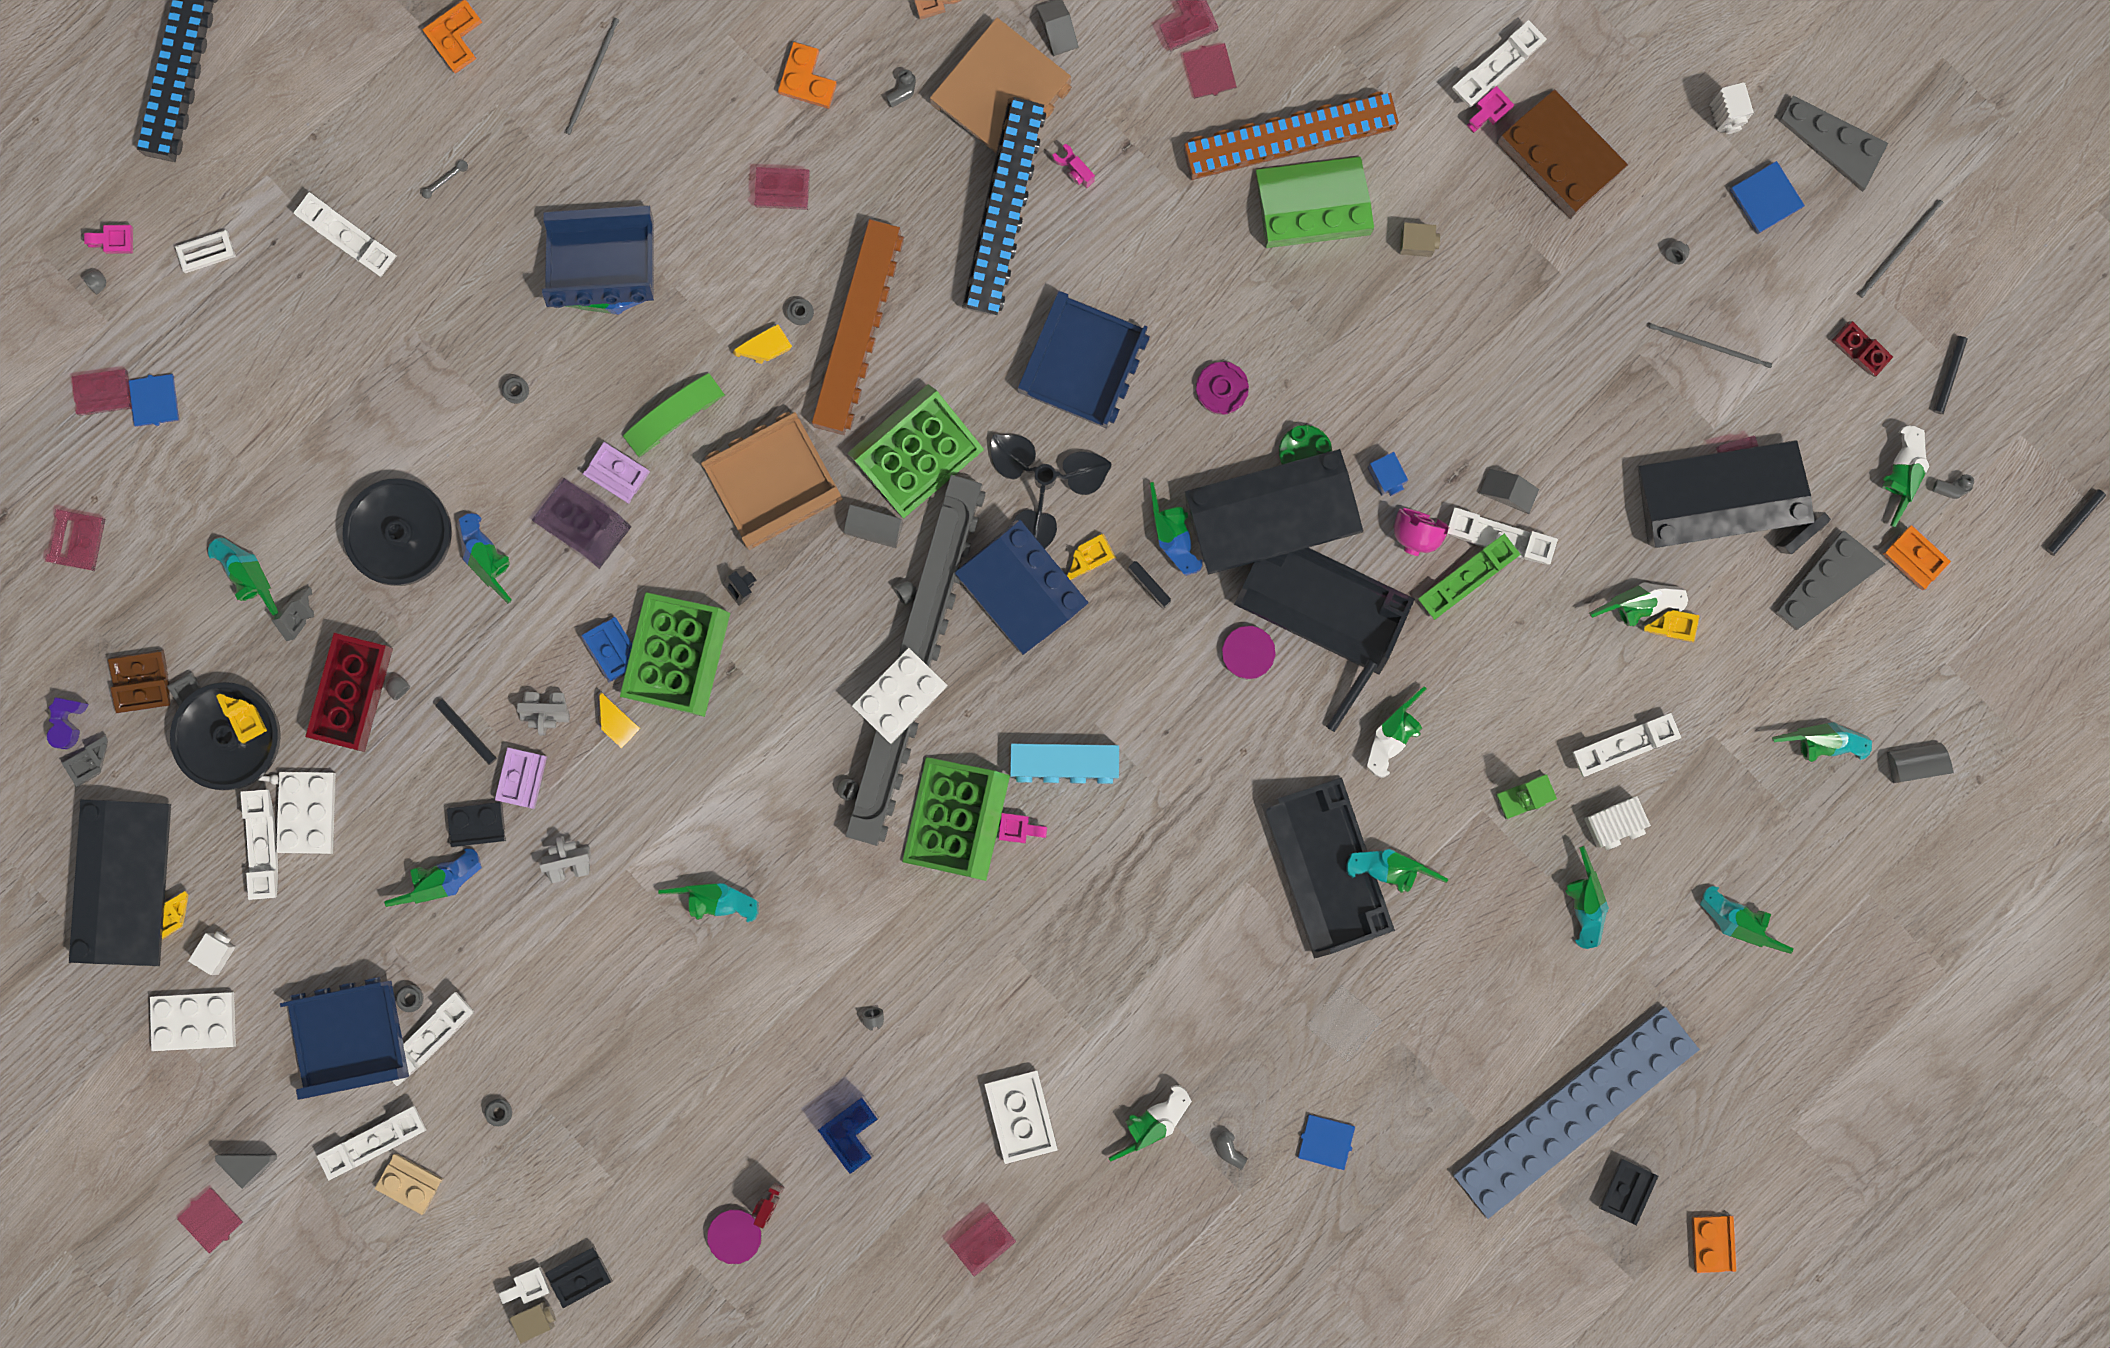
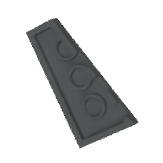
[1779,95,1888,192]
[1775,531,1886,630]

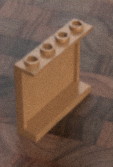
[930,17,1072,153]
[701,412,843,550]

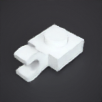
[499,1267,550,1304]

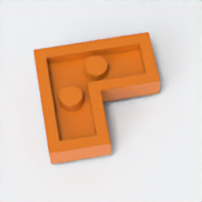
[422,0,483,74]
[778,42,837,109]

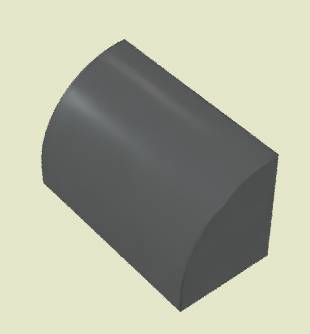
[844,505,903,548]
[1887,743,1954,783]

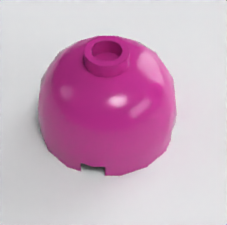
[1394,508,1450,556]

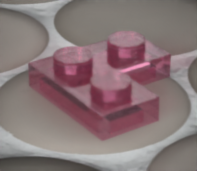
[1160,0,1219,52]

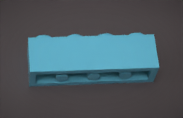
[1011,744,1119,784]

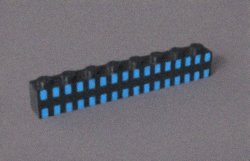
[137,0,218,163]
[962,97,1046,316]

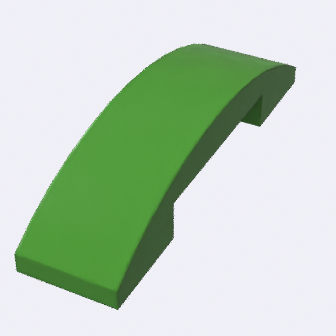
[623,373,725,458]
[1418,533,1521,620]

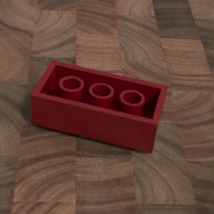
[305,633,393,752]

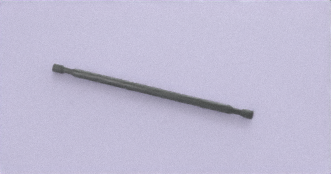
[565,18,619,135]
[1859,200,1944,298]
[1649,323,1772,368]

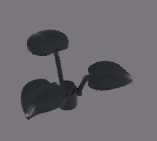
[991,434,1112,549]

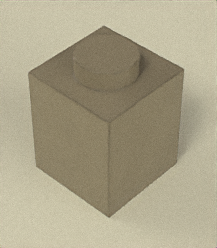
[1400,222,1440,257]
[509,1301,556,1344]

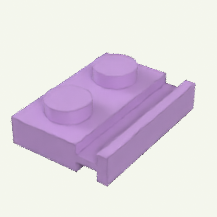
[583,442,650,504]
[495,747,547,809]

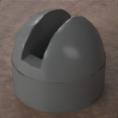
[1666,241,1690,265]
[82,271,106,295]
[894,582,917,605]
[386,677,410,701]
[837,779,859,801]
[862,1007,884,1031]

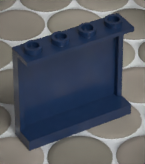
[542,205,654,308]
[1018,291,1150,429]
[280,977,409,1100]

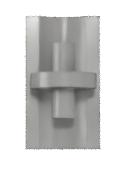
[517,692,570,736]
[540,836,591,883]

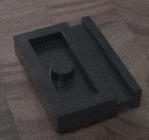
[447,802,506,847]
[1599,1158,1659,1226]
[545,1246,613,1308]

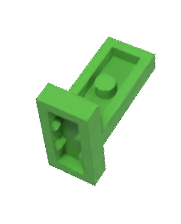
[1496,774,1557,819]

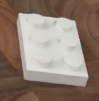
[852,648,948,744]
[276,772,336,854]
[150,992,236,1051]
[985,1070,1058,1164]

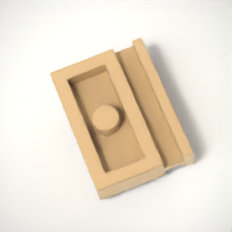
[375,1153,443,1215]

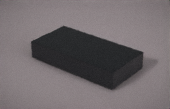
[1775,512,1831,554]
[1128,561,1171,609]

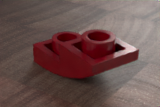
[1831,321,1893,377]

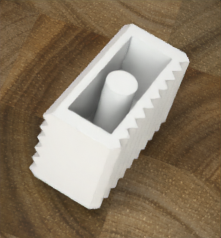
[1709,83,1754,134]
[1584,796,1651,851]

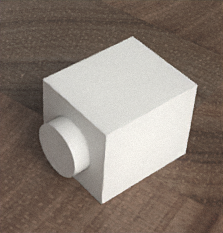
[188,931,236,975]

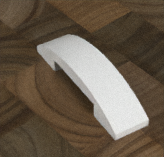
[1452,20,1547,107]
[293,192,397,277]
[1448,508,1558,565]
[1572,713,1681,777]
[241,790,278,900]
[392,992,474,1086]
[317,1106,426,1181]

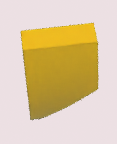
[733,324,792,364]
[1067,534,1116,580]
[1644,610,1700,643]
[598,692,640,748]
[216,694,267,743]
[162,891,189,940]

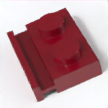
[752,1183,785,1229]

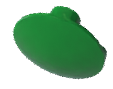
[1279,425,1332,465]

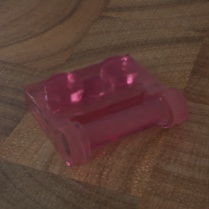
[45,509,106,571]

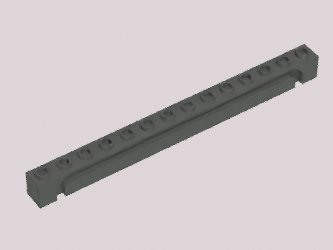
[845,475,986,846]

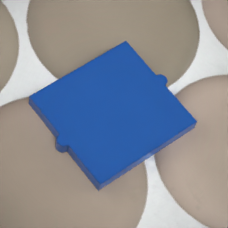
[129,374,179,427]
[1298,1114,1355,1170]

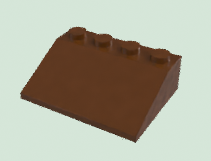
[1497,89,1628,220]

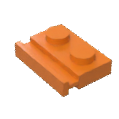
[1883,525,1951,591]
[1692,1215,1737,1273]

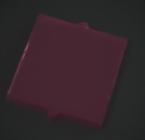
[1183,43,1237,99]
[177,1187,243,1254]

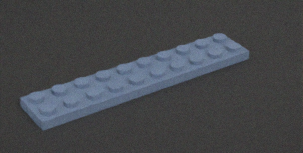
[1453,1006,1700,1219]

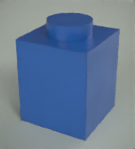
[1367,452,1408,497]

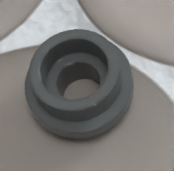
[787,299,814,326]
[502,377,529,404]
[396,985,424,1012]
[485,1099,513,1127]

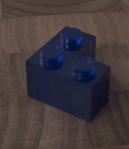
[818,1096,880,1174]

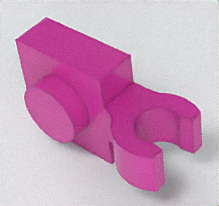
[1467,86,1514,133]
[1053,144,1095,188]
[84,225,133,254]
[999,813,1047,844]

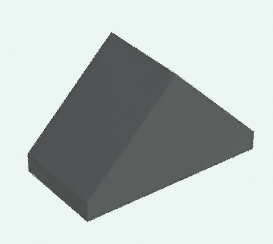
[1036,0,1079,56]
[1479,469,1539,514]
[215,1153,277,1189]

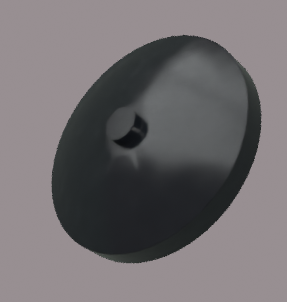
[342,478,452,586]
[170,682,281,791]

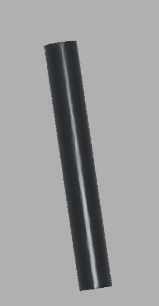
[1933,336,1968,414]
[2046,489,2106,556]
[1326,659,1378,732]
[435,699,497,765]

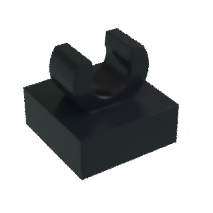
[723,571,757,606]

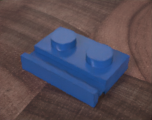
[581,617,633,683]

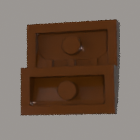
[108,649,170,713]

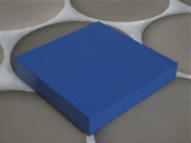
[1730,161,1805,234]

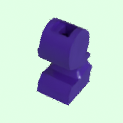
[47,697,89,749]

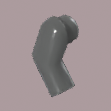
[886,69,916,108]
[1932,474,1975,499]
[1216,1131,1248,1170]

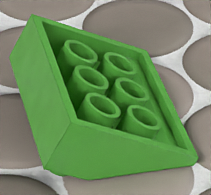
[1256,157,1374,248]
[847,384,984,519]
[620,592,730,717]
[902,757,1010,881]

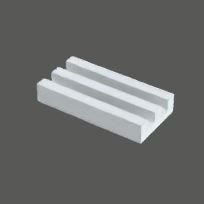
[175,230,236,273]

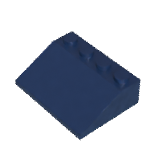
[954,520,1089,655]

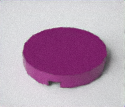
[1196,362,1249,415]
[1222,626,1276,680]
[707,1209,762,1264]

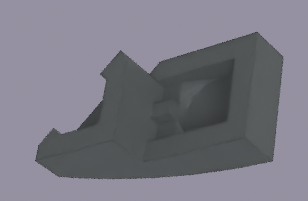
[272,587,314,641]
[62,736,108,787]

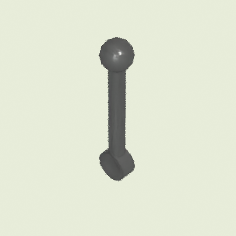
[422,160,468,199]

